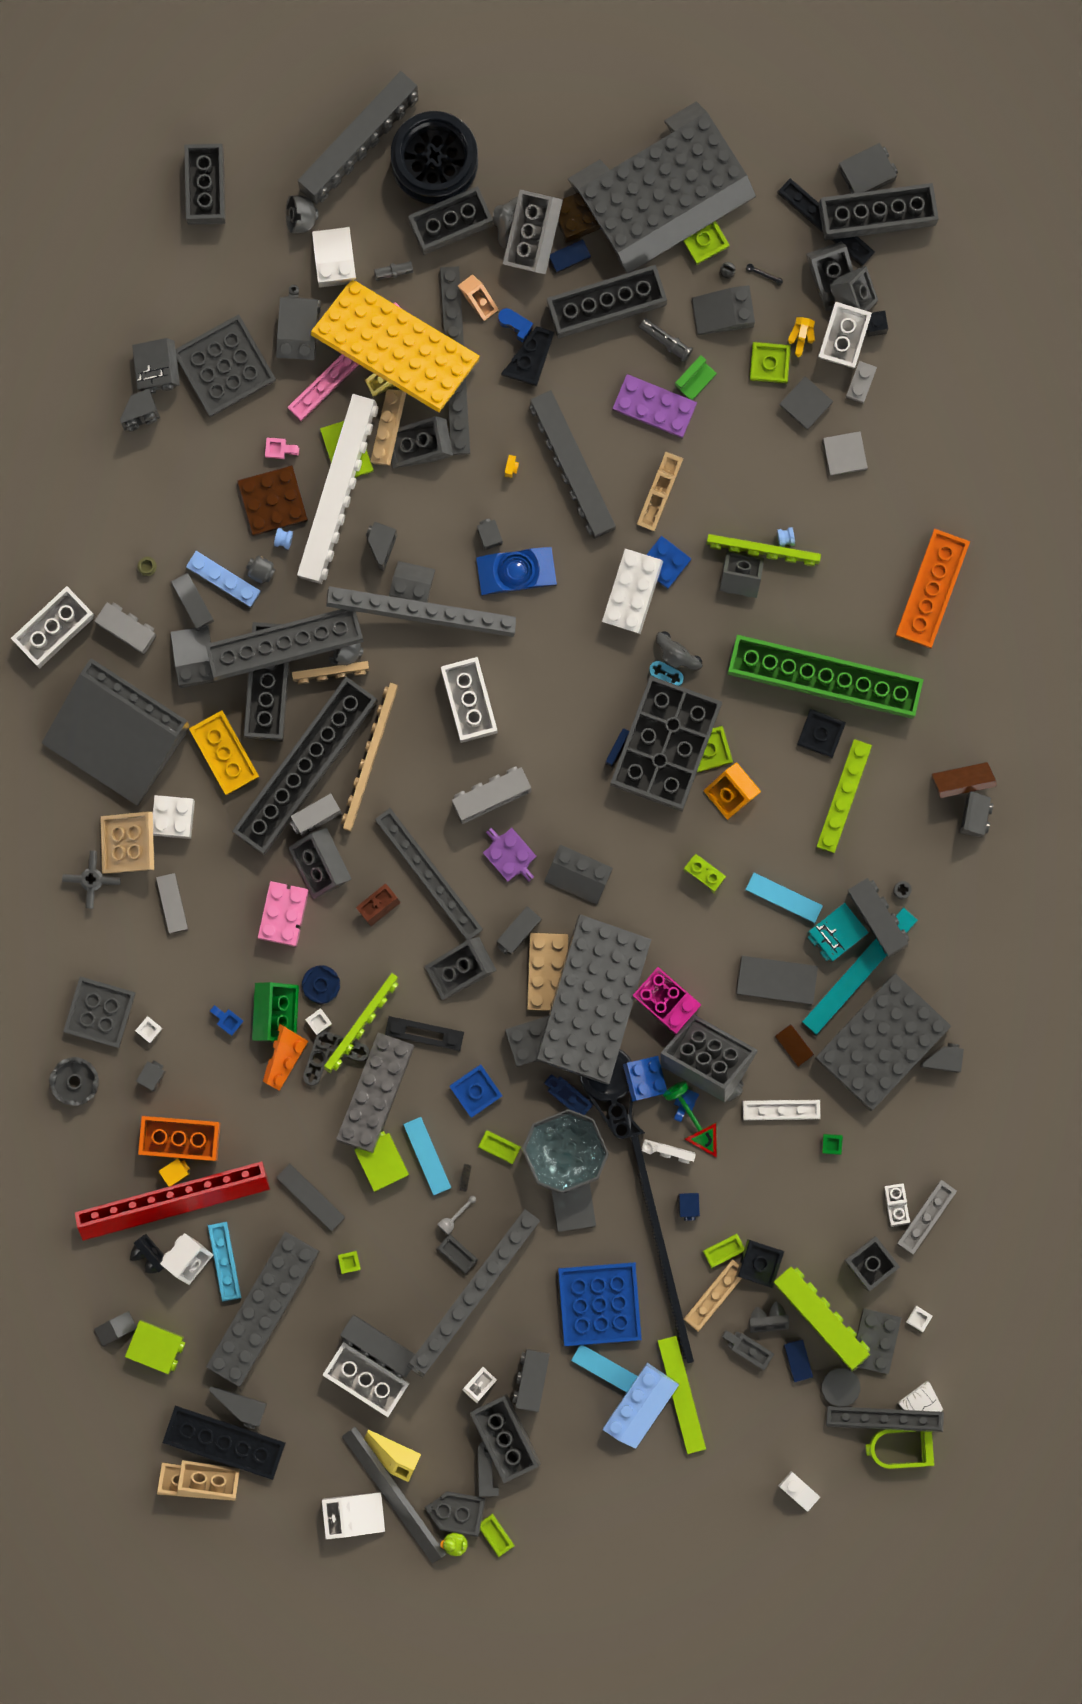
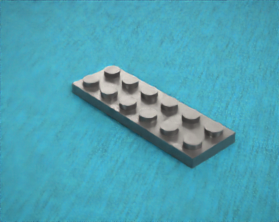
[336,1032,414,1153]

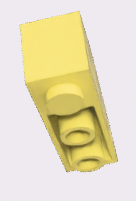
[364,1430,421,1482]

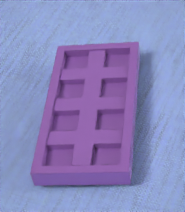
[612,374,697,438]

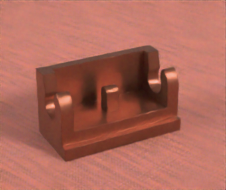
[356,883,401,926]

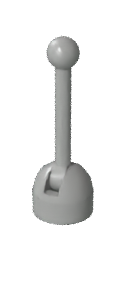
[437,1196,476,1235]

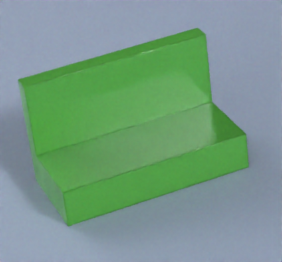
[675,355,717,400]

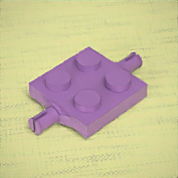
[483,828,537,882]

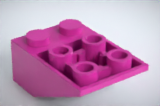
[633,967,701,1035]

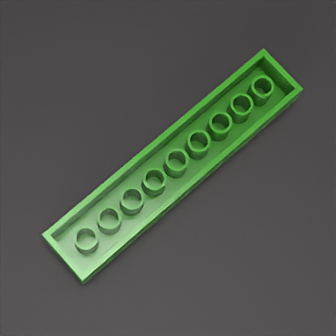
[727,635,924,719]

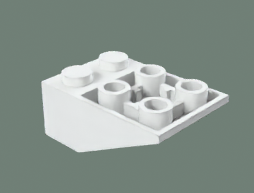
[322,1492,385,1539]

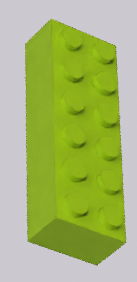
[774,1266,870,1372]

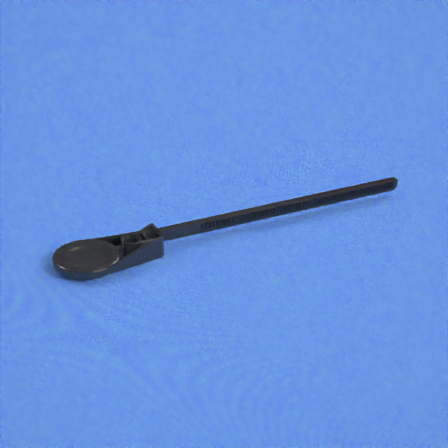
[580,1049,694,1364]

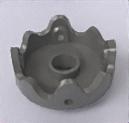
[49,1057,99,1106]

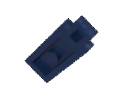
[544,1074,594,1115]

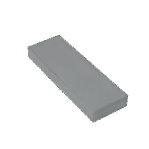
[156,873,188,934]

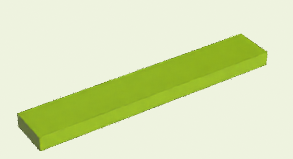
[657,1336,706,1454]

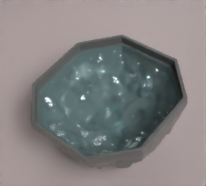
[522,1109,609,1194]

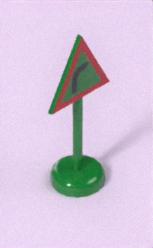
[663,1081,717,1158]

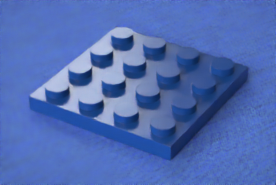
[558,1262,642,1346]

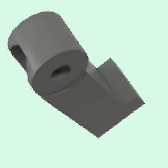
[478,1441,499,1497]

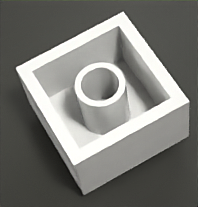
[153,795,195,839]
[160,1233,213,1285]

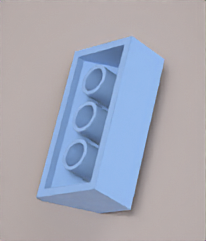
[603,1363,679,1449]

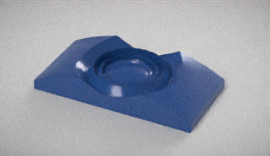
[476,547,557,595]

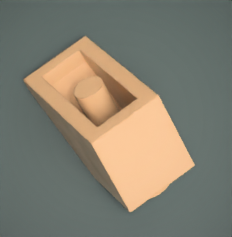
[458,274,499,321]

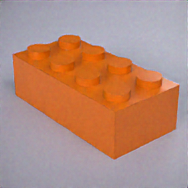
[138,1116,221,1161]

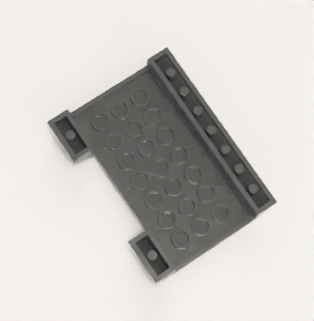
[568,101,756,273]

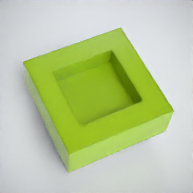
[338,1251,361,1274]

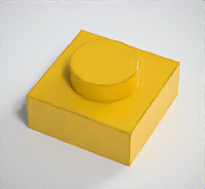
[505,455,519,478]

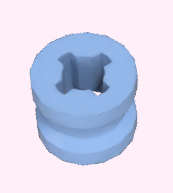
[777,527,795,547]
[274,528,293,550]

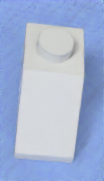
[778,1471,820,1512]

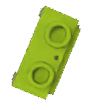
[683,854,726,893]

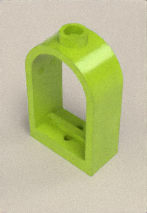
[865,1429,934,1469]

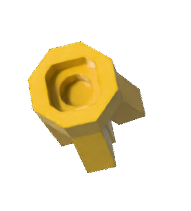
[787,317,815,357]

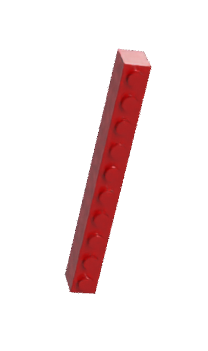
[75,1161,270,1241]

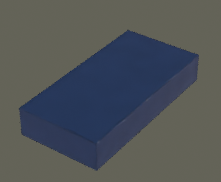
[550,239,591,273]
[605,728,630,767]
[784,1339,813,1382]

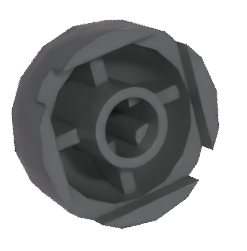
[286,195,318,234]
[329,643,363,666]

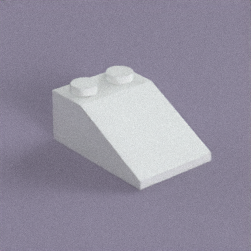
[312,227,356,288]
[818,302,872,369]

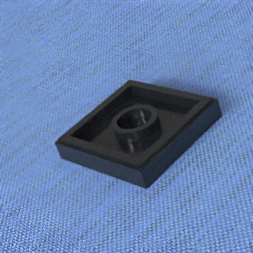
[797,709,846,758]
[736,1239,784,1288]

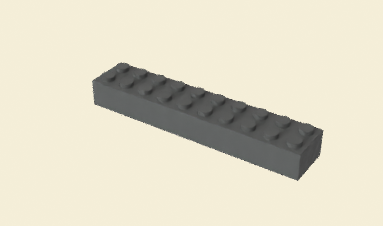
[233,677,378,856]

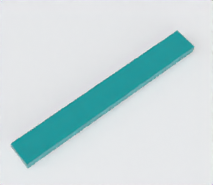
[802,907,918,1035]

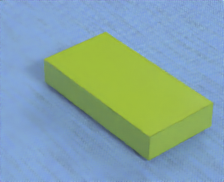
[478,1130,521,1164]
[703,1234,744,1268]
[480,1513,515,1557]

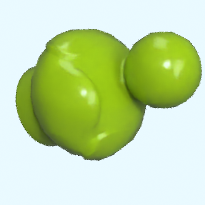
[440,1533,468,1556]

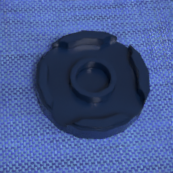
[302,965,340,1004]

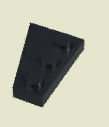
[501,326,554,387]

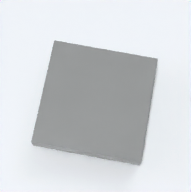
[823,431,868,476]

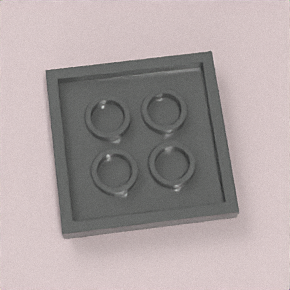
[63,976,136,1048]

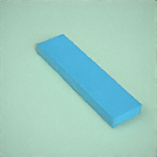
[746,873,823,923]
[403,1117,451,1195]
[208,1222,242,1302]
[571,1345,637,1392]

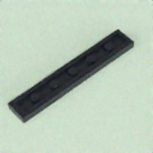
[777,178,875,267]

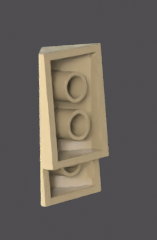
[157,1460,240,1501]

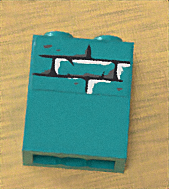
[807,903,869,962]

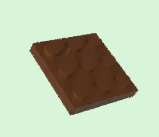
[237,466,308,536]

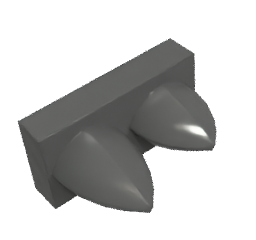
[749,1301,789,1333]

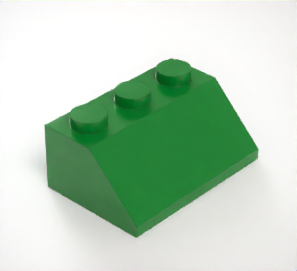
[252,982,299,1042]

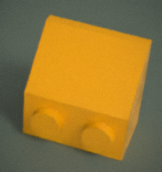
[703,762,761,820]

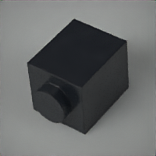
[867,311,888,337]

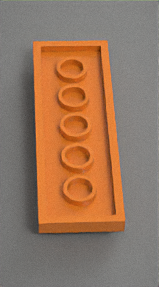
[895,528,970,649]

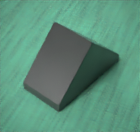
[94,1311,137,1346]

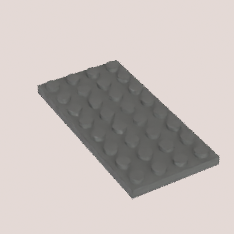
[536,915,651,1085]

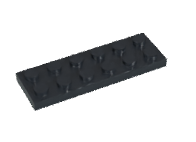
[162,1405,286,1480]

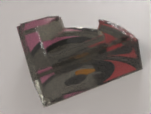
[459,1164,471,1192]

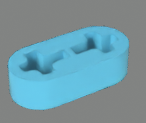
[649,661,684,686]

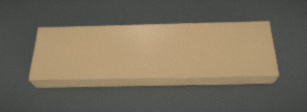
[684,1259,742,1332]

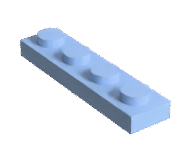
[186,551,261,608]

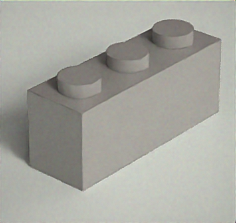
[95,602,156,655]

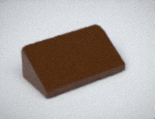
[775,1024,814,1067]

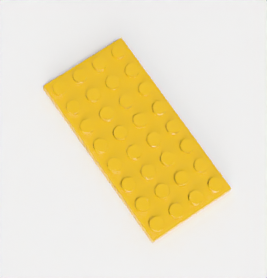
[311,280,480,412]

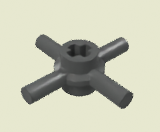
[62,851,121,909]

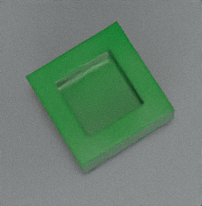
[822,1134,843,1155]

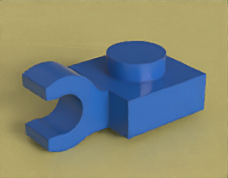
[210,1005,244,1036]
[674,1089,699,1122]

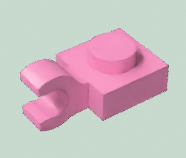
[265,438,299,459]

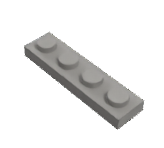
[897,1180,957,1254]

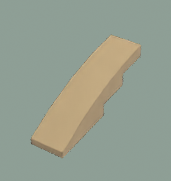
[637,452,684,531]

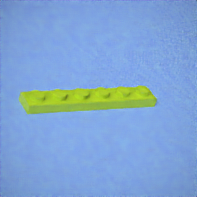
[706,534,821,566]
[816,739,872,853]
[324,973,399,1073]

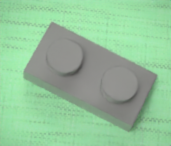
[846,361,877,404]

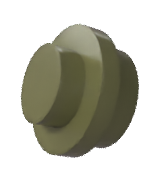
[138,557,157,576]

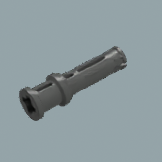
[639,318,693,362]

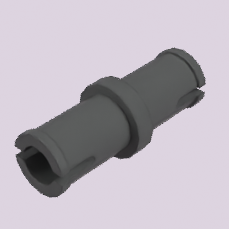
[374,261,414,281]

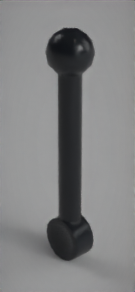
[746,264,783,285]

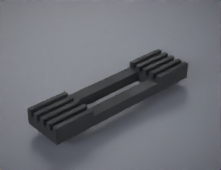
[385,1016,464,1051]

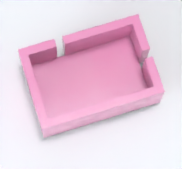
[258,881,309,947]

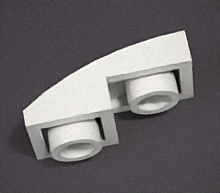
[884,1183,910,1227]

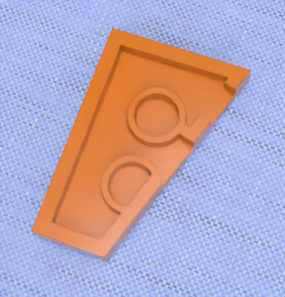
[263,1024,308,1091]

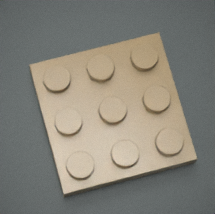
[101,812,154,874]

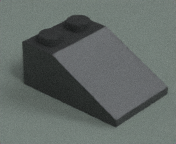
[806,241,854,312]
[692,285,755,335]
[276,297,318,360]
[392,416,453,468]
[171,625,218,688]
[425,937,497,1000]

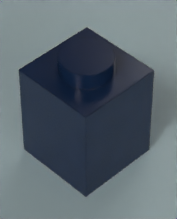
[679,1193,700,1221]

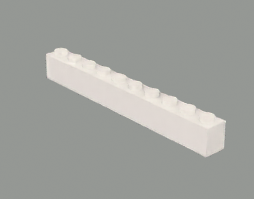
[297,394,378,584]

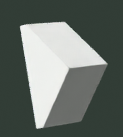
[462,1367,497,1403]

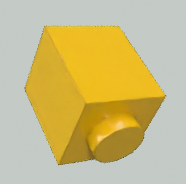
[159,1158,190,1187]

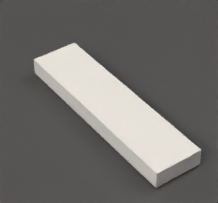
[743,1100,820,1120]

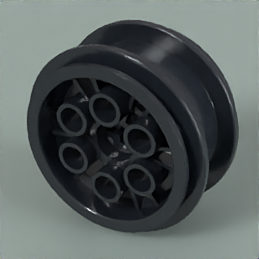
[390,111,478,204]

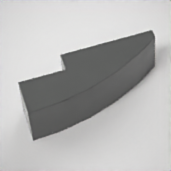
[171,573,214,630]

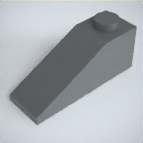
[209,1386,267,1429]

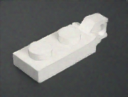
[642,1139,696,1164]

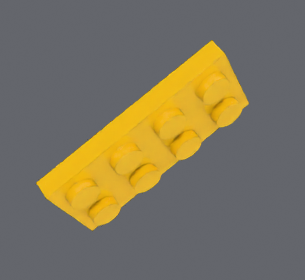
[189,710,259,796]

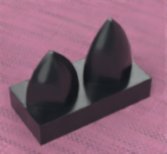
[130,1234,165,1273]

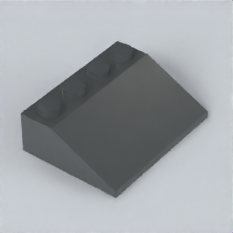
[661,1014,757,1102]

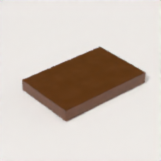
[932,762,997,798]

